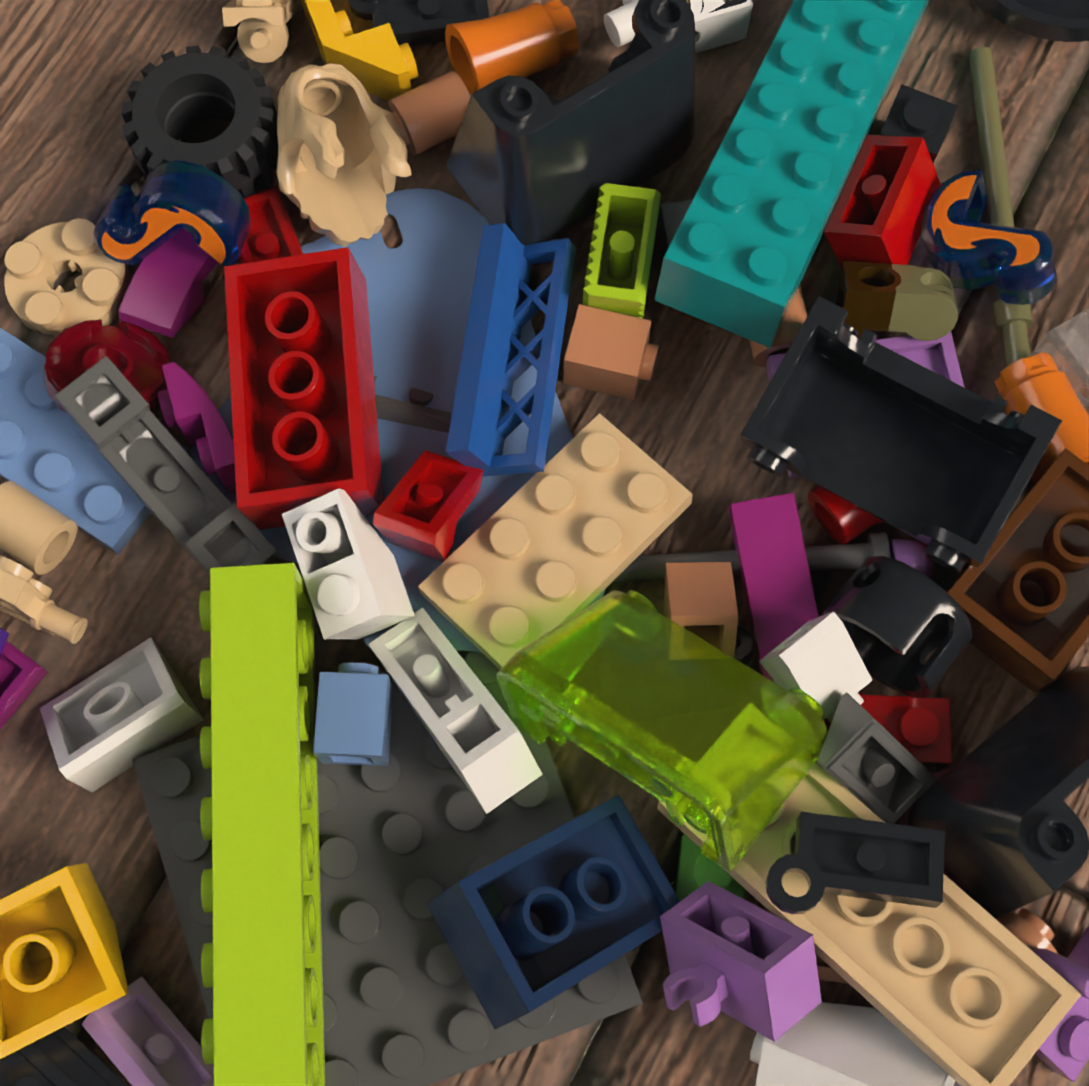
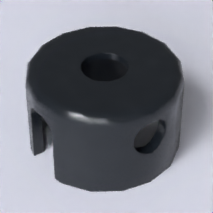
[821,556,973,699]

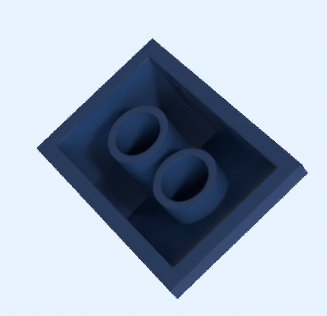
[427,795,680,1030]

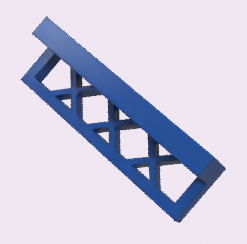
[446,223,576,477]

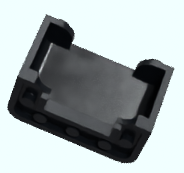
[446,0,695,246]
[740,296,1062,572]
[911,666,1089,919]

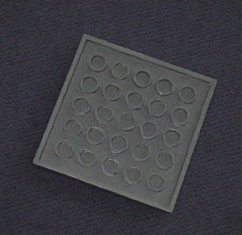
[132,650,643,1086]

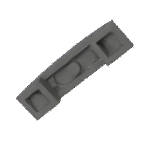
[55,356,277,576]

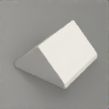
[40,637,204,792]

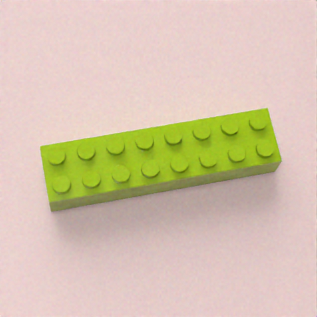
[199,563,325,1086]

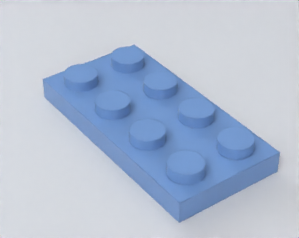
[0,328,191,555]

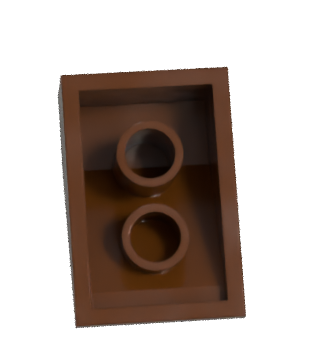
[946,448,1089,692]

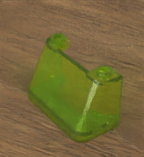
[496,590,827,872]

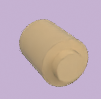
[0,481,78,575]

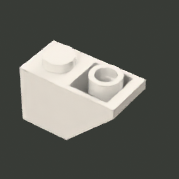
[282,489,415,639]

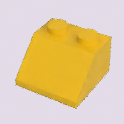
[0,863,129,1059]

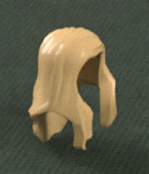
[276,63,411,247]

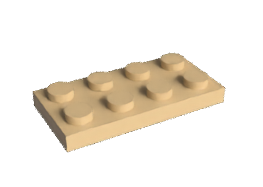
[418,413,693,681]

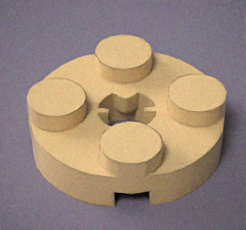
[4,218,131,338]

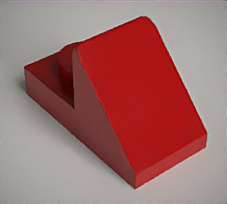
[373,450,484,562]

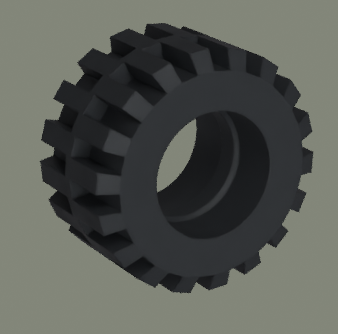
[121,45,279,214]

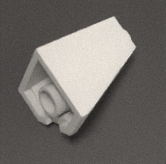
[750,1002,955,1086]

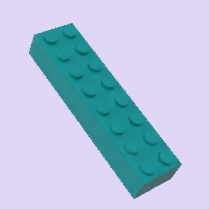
[655,0,930,348]

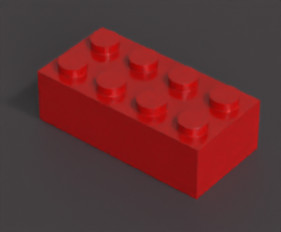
[224,247,384,530]

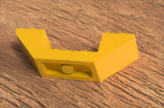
[300,0,419,101]

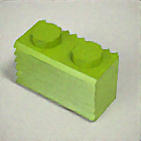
[583,183,661,319]

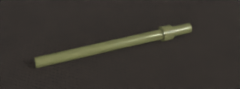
[969,47,1033,367]

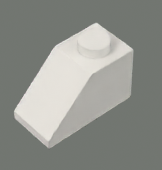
[759,612,872,723]

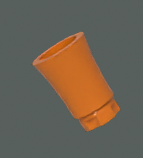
[445,0,580,96]
[994,352,1089,486]

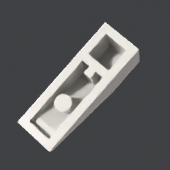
[368,608,543,814]

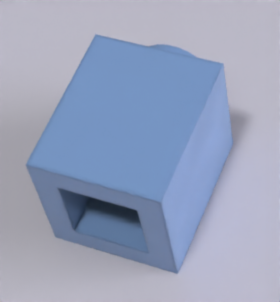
[313,662,394,766]

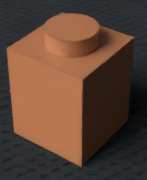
[563,304,659,400]
[664,562,738,664]

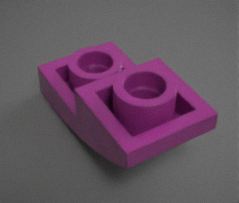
[118,211,233,338]
[158,362,236,494]

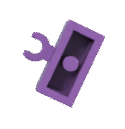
[660,881,822,1042]

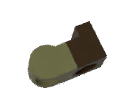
[836,261,958,341]

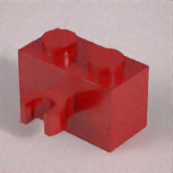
[824,135,941,268]

